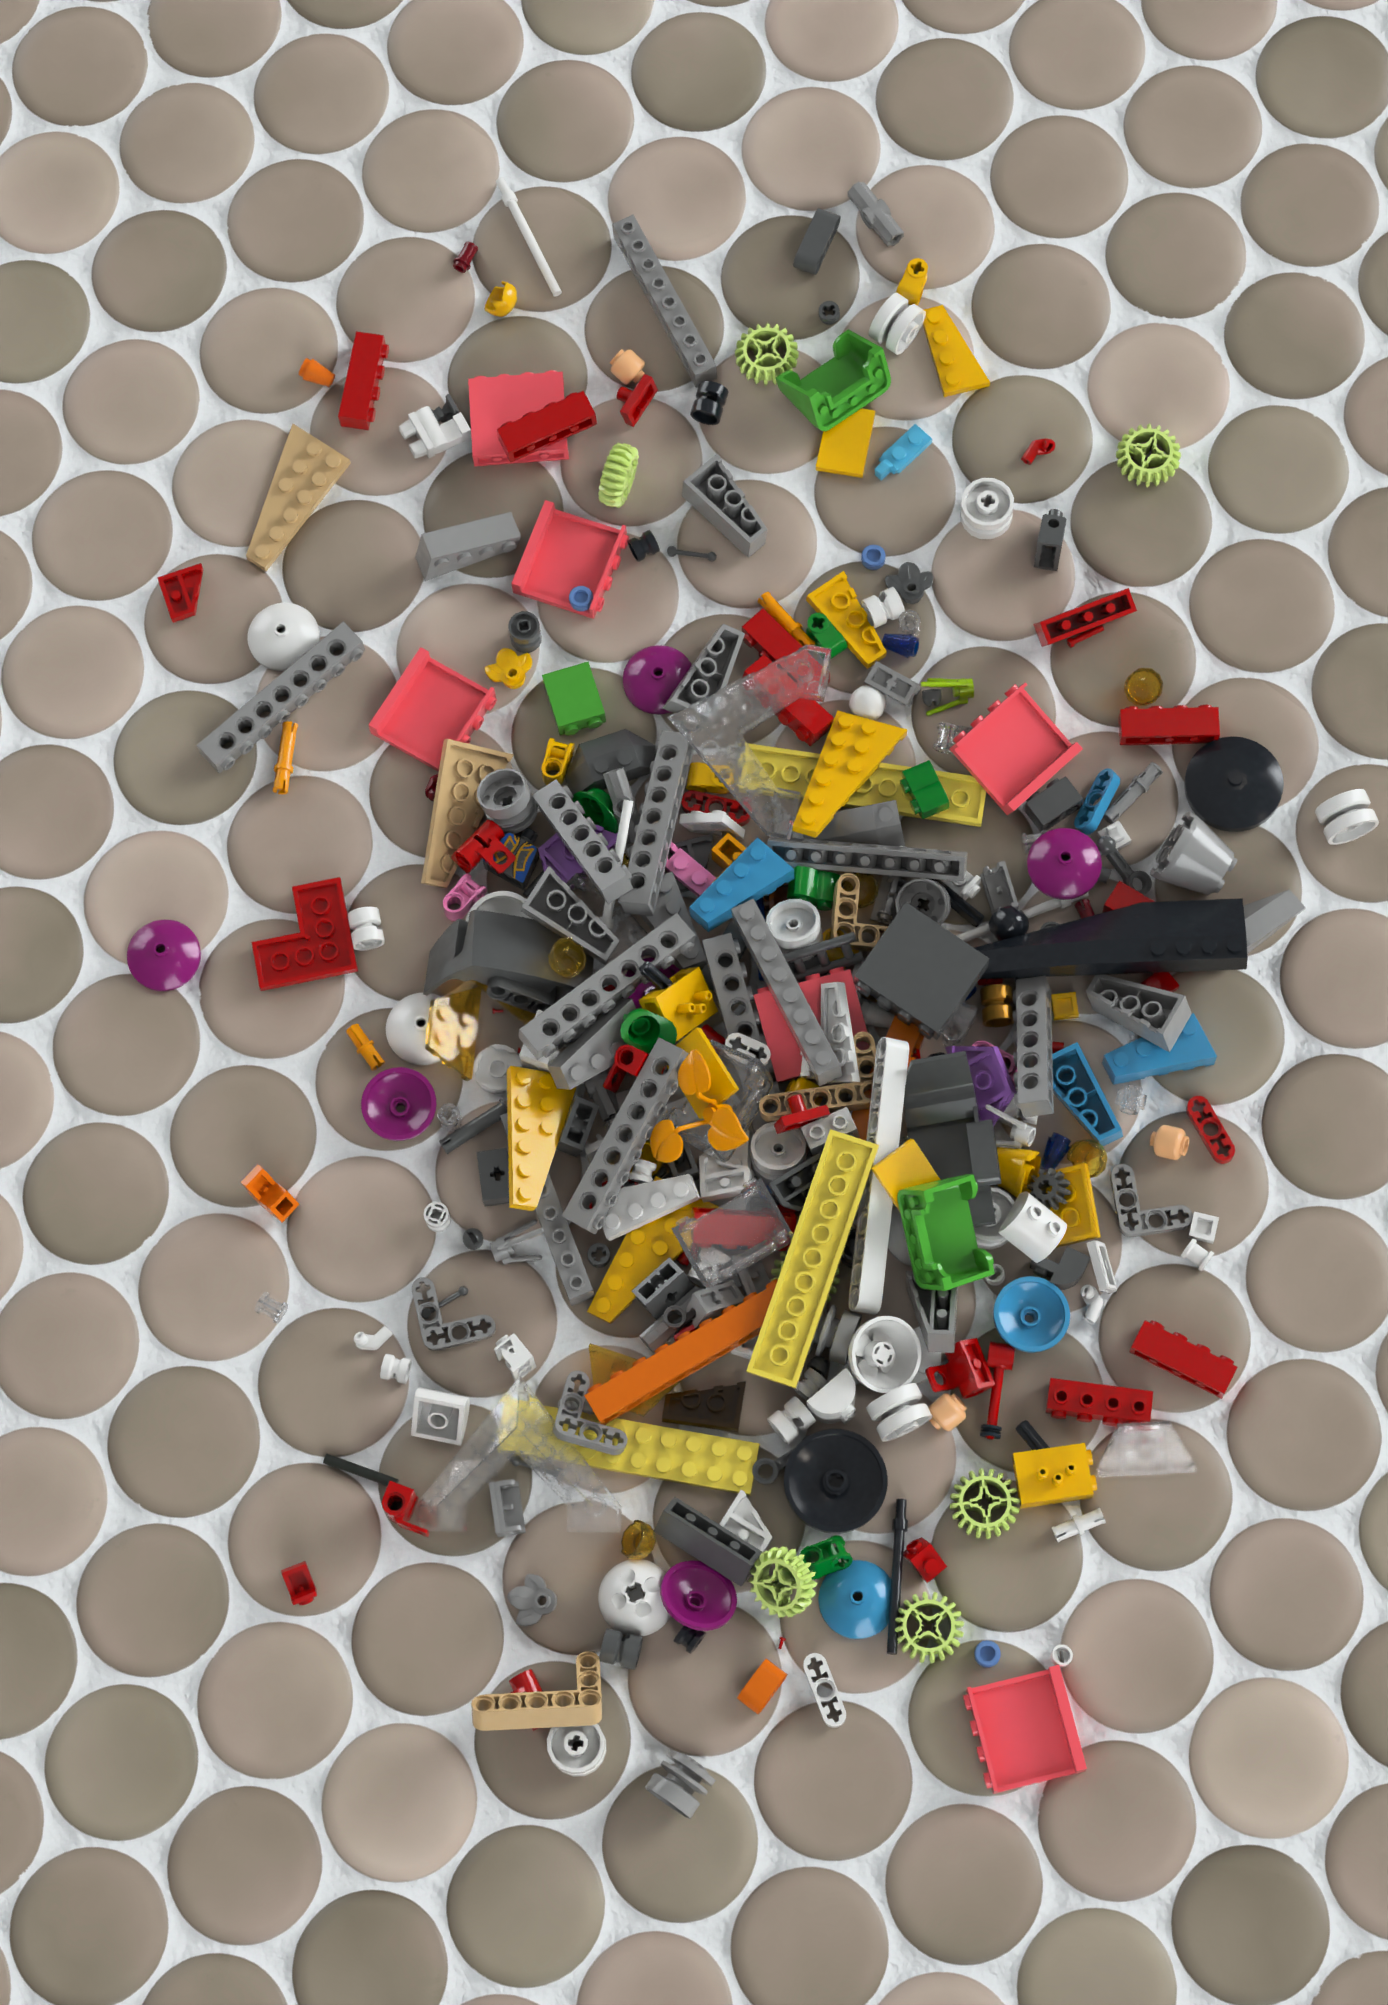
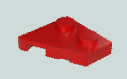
[157,563,204,623]

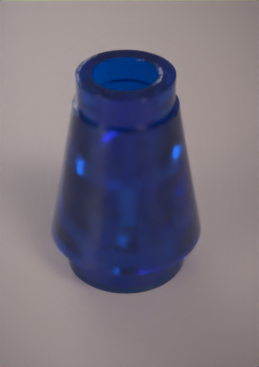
[882,633,919,658]
[1040,1132,1071,1169]

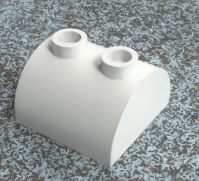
[998,1191,1067,1263]
[807,1368,856,1424]
[411,1387,470,1446]

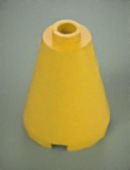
[996,1147,1041,1198]

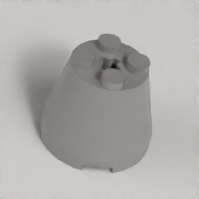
[1150,811,1238,895]

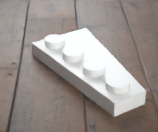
[821,982,860,1085]
[593,1174,700,1241]

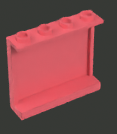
[468,370,569,467]
[511,500,629,619]
[369,647,497,772]
[949,682,1083,815]
[753,967,870,1083]
[963,1665,1087,1794]

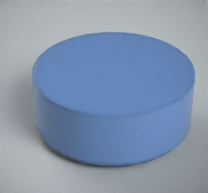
[861,545,886,570]
[569,586,593,611]
[974,1640,1001,1668]

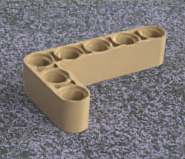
[830,873,888,952]
[759,1032,876,1122]
[471,1651,602,1731]

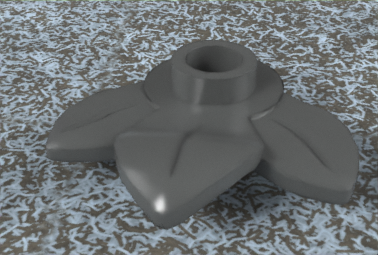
[885,562,933,604]

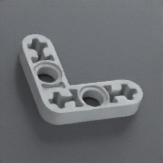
[1110,1164,1193,1237]
[412,1277,496,1351]
[553,1371,628,1455]

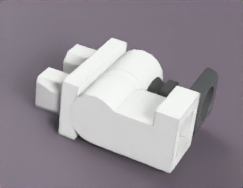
[399,394,471,458]

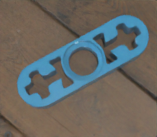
[1074,768,1120,835]

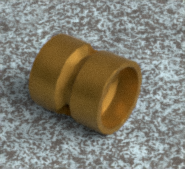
[980,984,1014,1027]

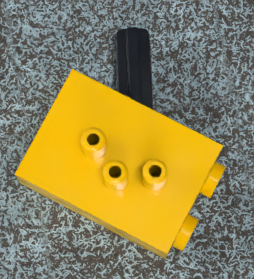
[639,961,718,1042]
[1012,1420,1097,1509]

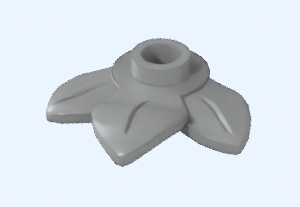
[507,1574,557,1626]

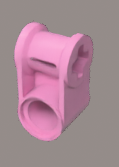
[443,873,487,921]

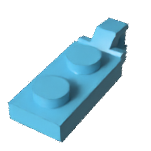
[874,424,932,481]

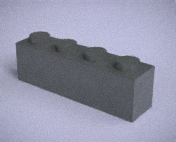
[654,1497,762,1586]

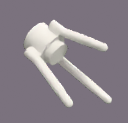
[985,1104,1036,1149]

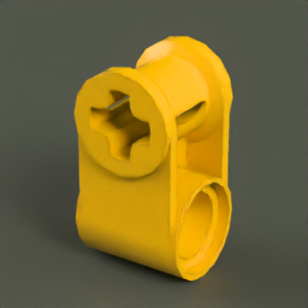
[896,258,928,306]
[541,738,575,785]
[686,762,734,794]

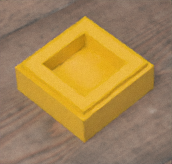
[1051,992,1079,1021]

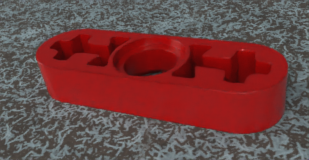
[681,790,751,826]
[1186,1096,1235,1164]

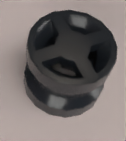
[674,1626,706,1654]

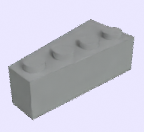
[682,454,767,558]
[415,512,521,581]
[663,624,745,727]
[521,866,620,965]
[636,872,707,971]
[1086,975,1192,1053]
[547,998,636,1090]

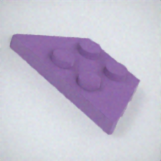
[538,825,618,887]
[945,1046,1017,1126]

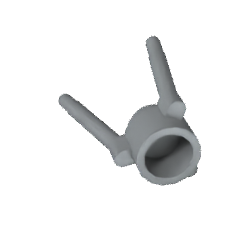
[490,1219,544,1265]

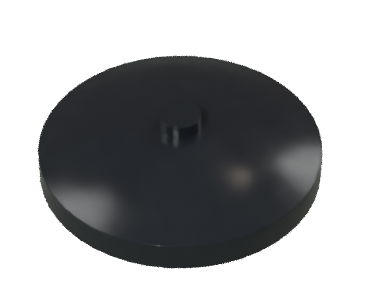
[1184,736,1284,832]
[784,1429,888,1534]

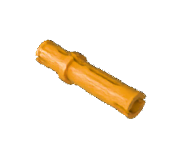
[757,592,815,651]
[272,721,298,795]

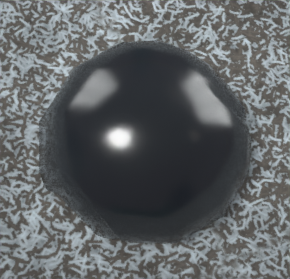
[989,905,1029,941]

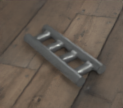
[783,932,864,982]

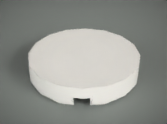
[473,1044,523,1094]

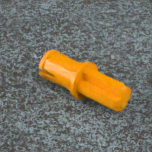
[346,1024,385,1071]

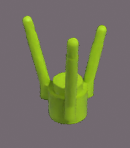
[920,678,974,716]

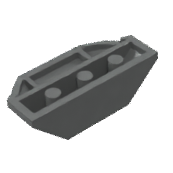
[565,729,656,795]
[768,1133,855,1213]

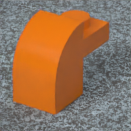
[240,1164,299,1223]

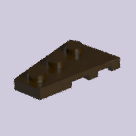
[662,1381,746,1433]

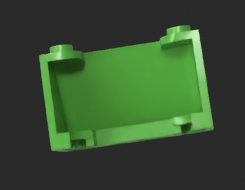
[776,329,891,431]
[897,1174,995,1291]

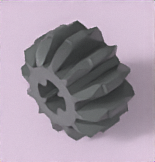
[1027,1168,1071,1210]

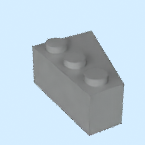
[906,1271,958,1353]

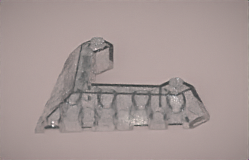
[667,644,831,841]
[415,1376,622,1533]

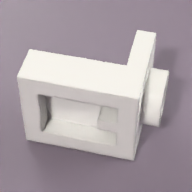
[942,870,981,901]

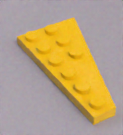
[792,710,907,838]
[507,1066,577,1211]
[587,1176,723,1324]

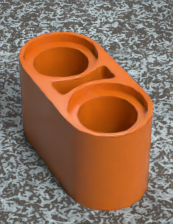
[737,1659,788,1714]

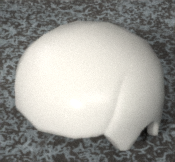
[849,685,887,720]

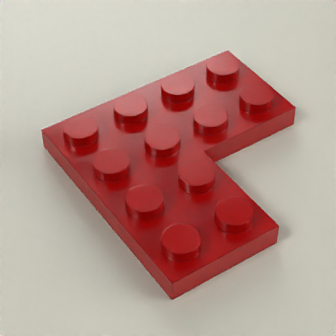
[252,877,358,991]

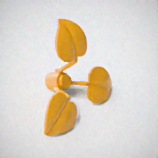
[650,1049,749,1163]

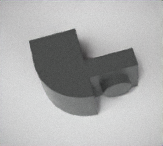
[1030,1246,1090,1290]

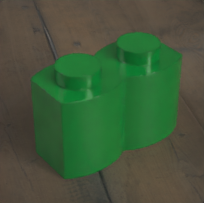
[900,760,949,819]
[787,866,841,911]

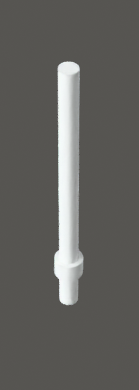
[496,177,562,297]
[599,800,634,930]
[956,892,1089,942]

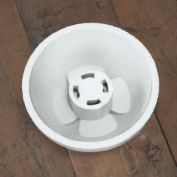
[848,1316,921,1393]
[598,1559,671,1636]

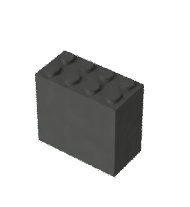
[854,902,990,1040]

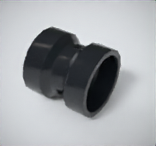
[627,530,660,562]

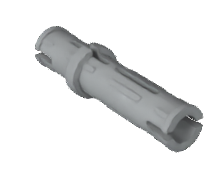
[1103,762,1163,824]

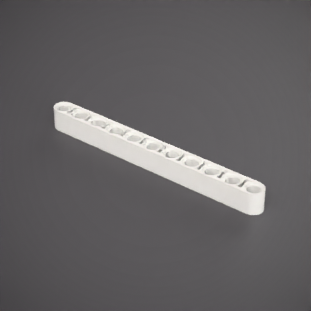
[848,1037,909,1315]

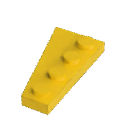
[923,305,990,397]
[806,571,887,669]

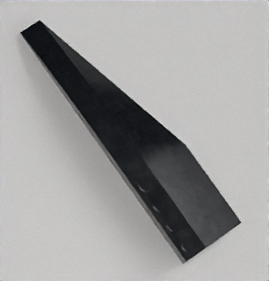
[974,898,1248,979]

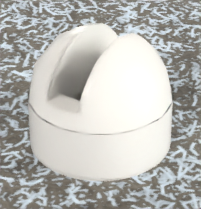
[985,1264,1005,1286]
[1050,1645,1073,1667]

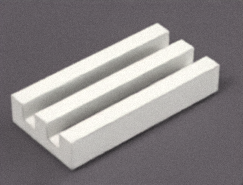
[1086,1240,1117,1294]

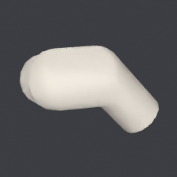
[354,1325,393,1350]

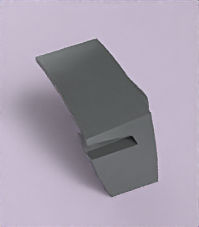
[423,910,594,1014]
[904,1051,1001,1227]

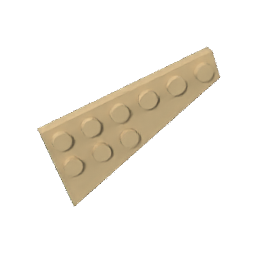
[246,424,351,572]
[421,739,514,888]

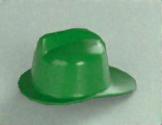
[572,788,618,834]
[620,1008,677,1053]

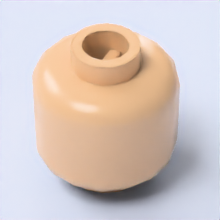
[610,349,645,385]
[1150,1125,1189,1160]
[929,1393,967,1431]

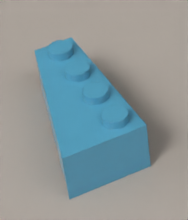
[689,837,794,932]
[1102,1013,1217,1085]
[1053,1042,1123,1147]

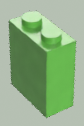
[542,662,606,736]

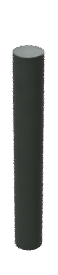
[323,1454,399,1486]

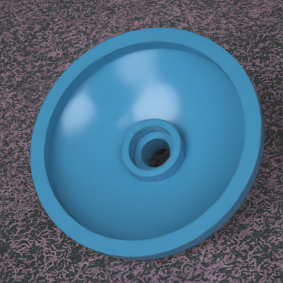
[993,1276,1070,1353]
[818,1560,891,1639]

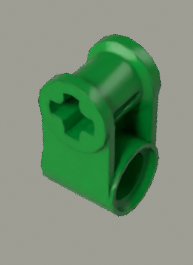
[806,613,848,661]
[800,1536,853,1580]

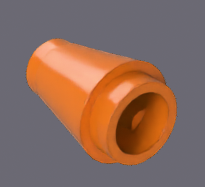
[299,358,335,387]

